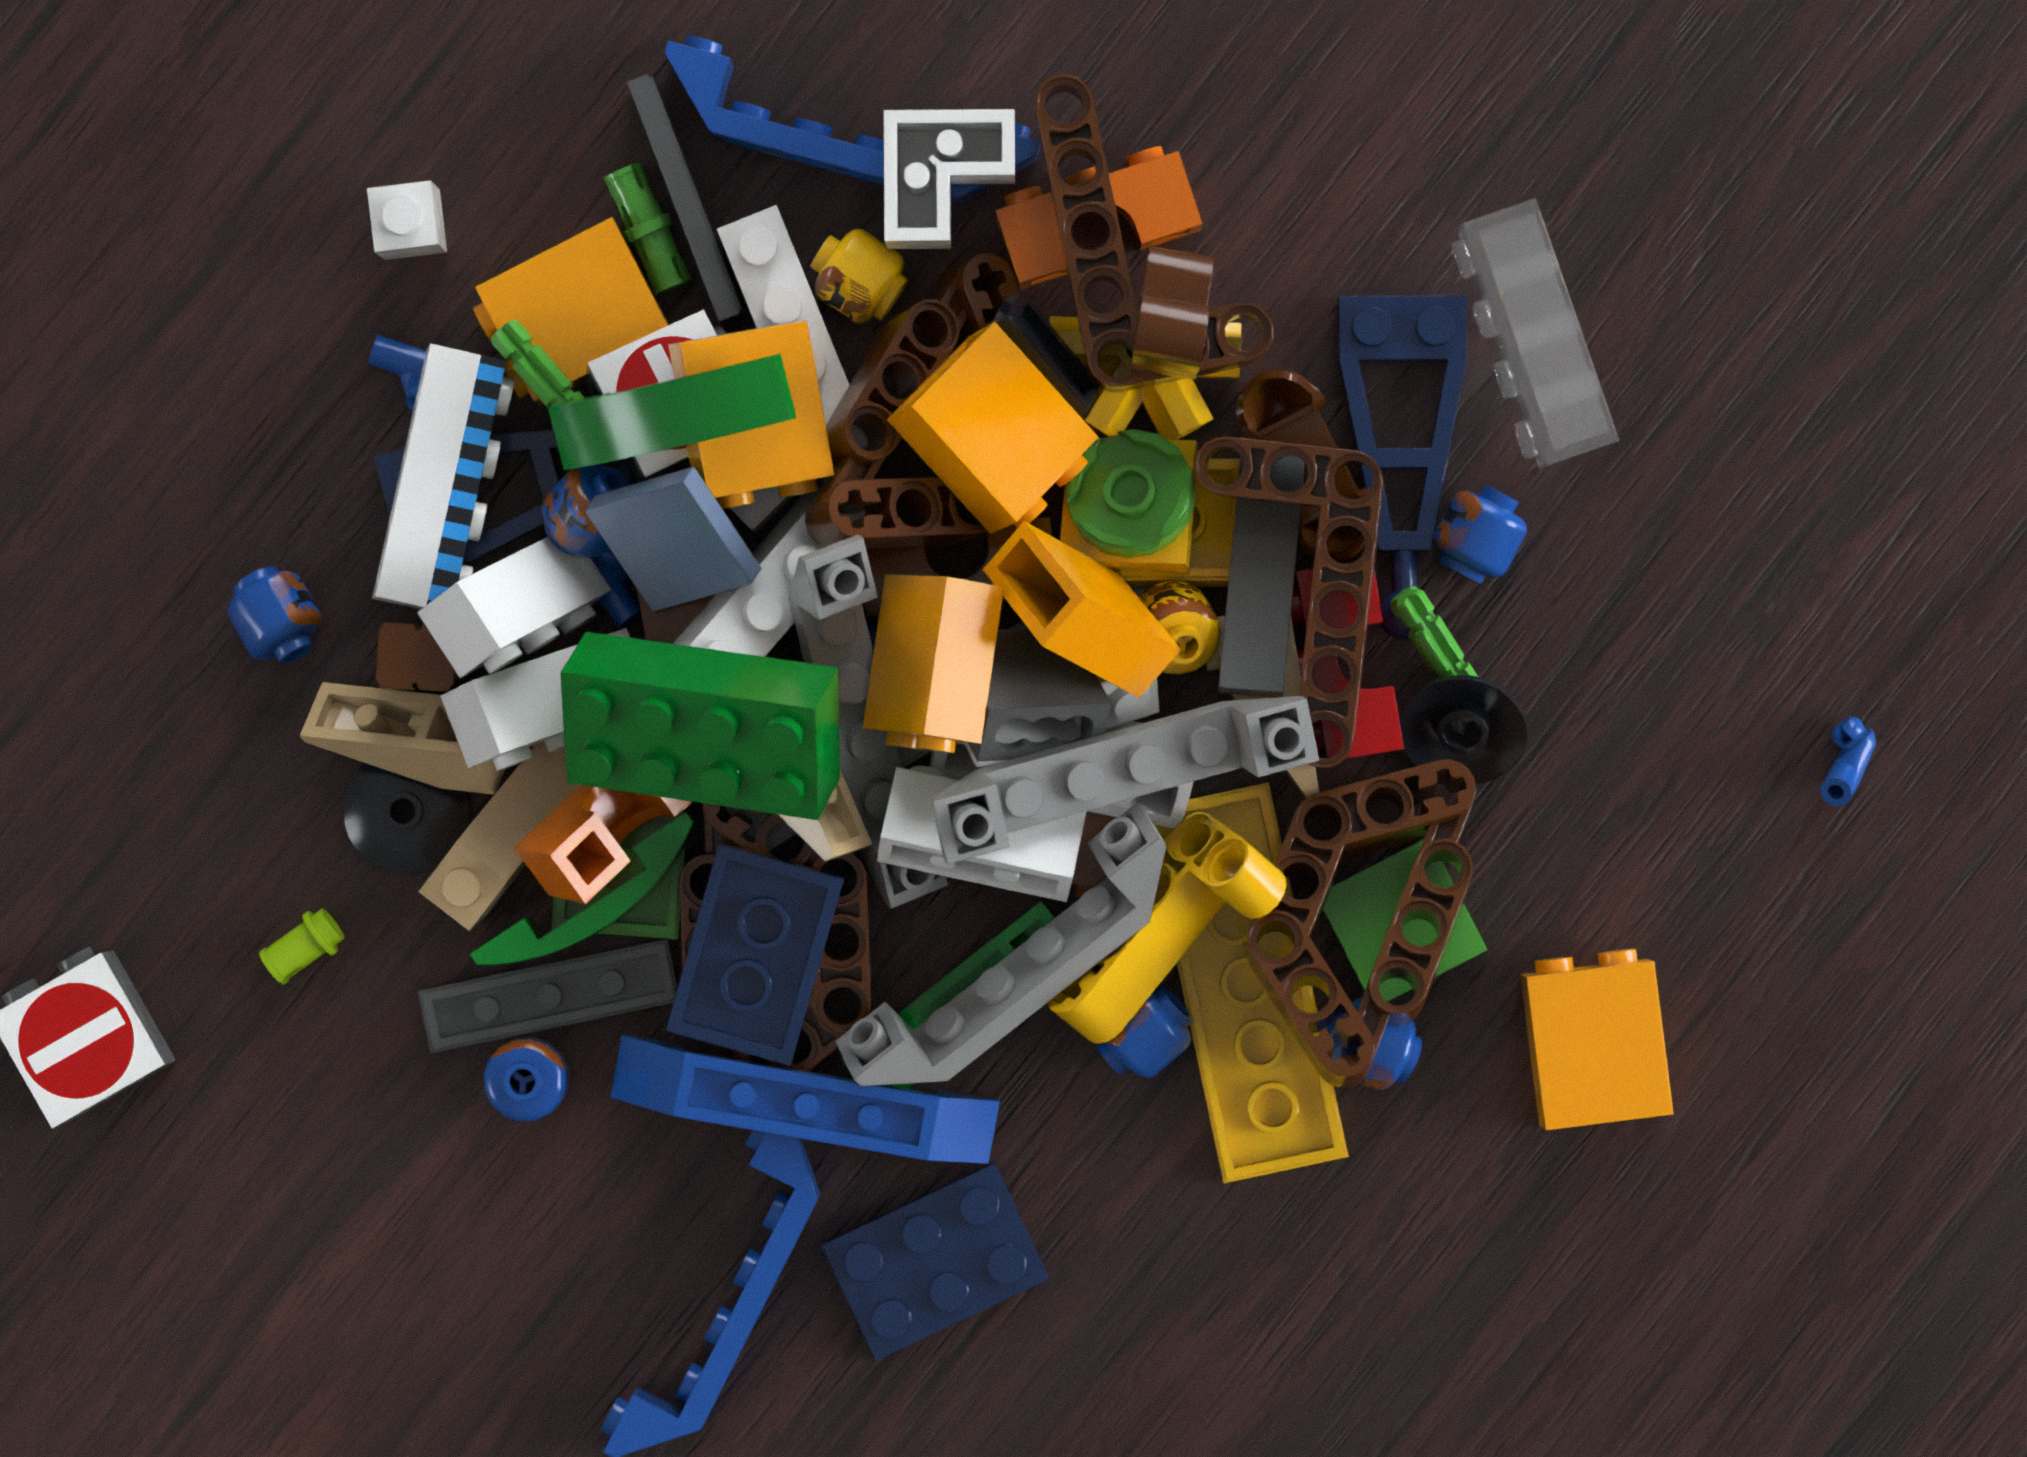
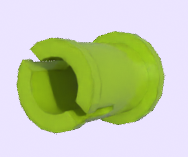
[259,908,345,985]

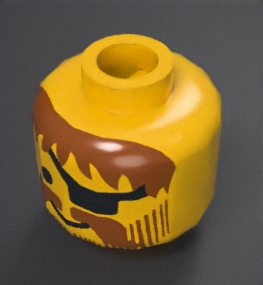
[810,229,909,324]
[1139,580,1221,675]

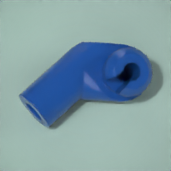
[368,334,426,413]
[591,548,641,630]
[1820,716,1877,806]

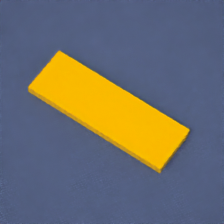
[1154,782,1349,1183]

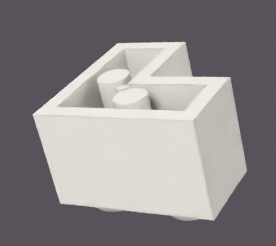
[884,109,1015,249]

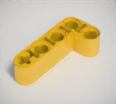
[1047,812,1286,1044]

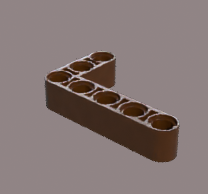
[1035,74,1273,392]
[1194,436,1384,768]

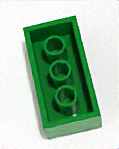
[560,632,840,820]

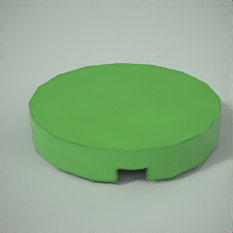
[1066,429,1196,558]

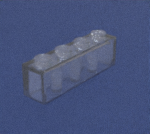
[1452,198,1620,470]

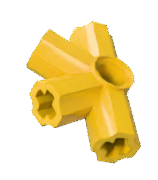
[1049,316,1242,440]

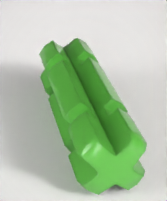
[491,319,585,407]
[1390,586,1478,679]

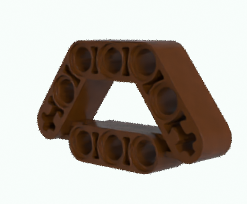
[805,253,1020,549]
[1247,759,1476,1088]
[680,803,872,1071]

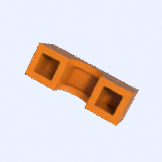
[995,146,1202,289]
[514,785,692,904]

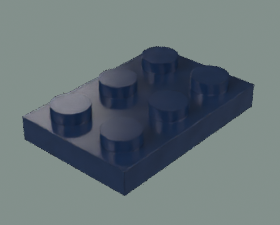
[666,842,844,1066]
[821,1161,1049,1361]

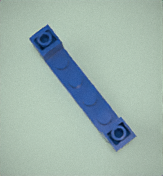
[665,35,1040,206]
[610,1033,1000,1164]
[600,1130,820,1457]

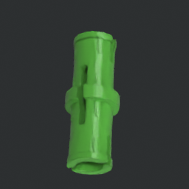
[603,162,692,295]

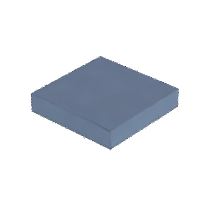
[585,466,762,611]

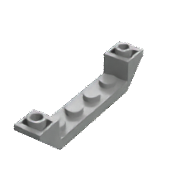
[788,535,948,909]
[930,696,1319,864]
[835,802,1167,1086]

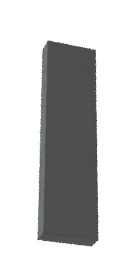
[627,74,745,327]
[1219,456,1305,698]
[418,939,679,1054]

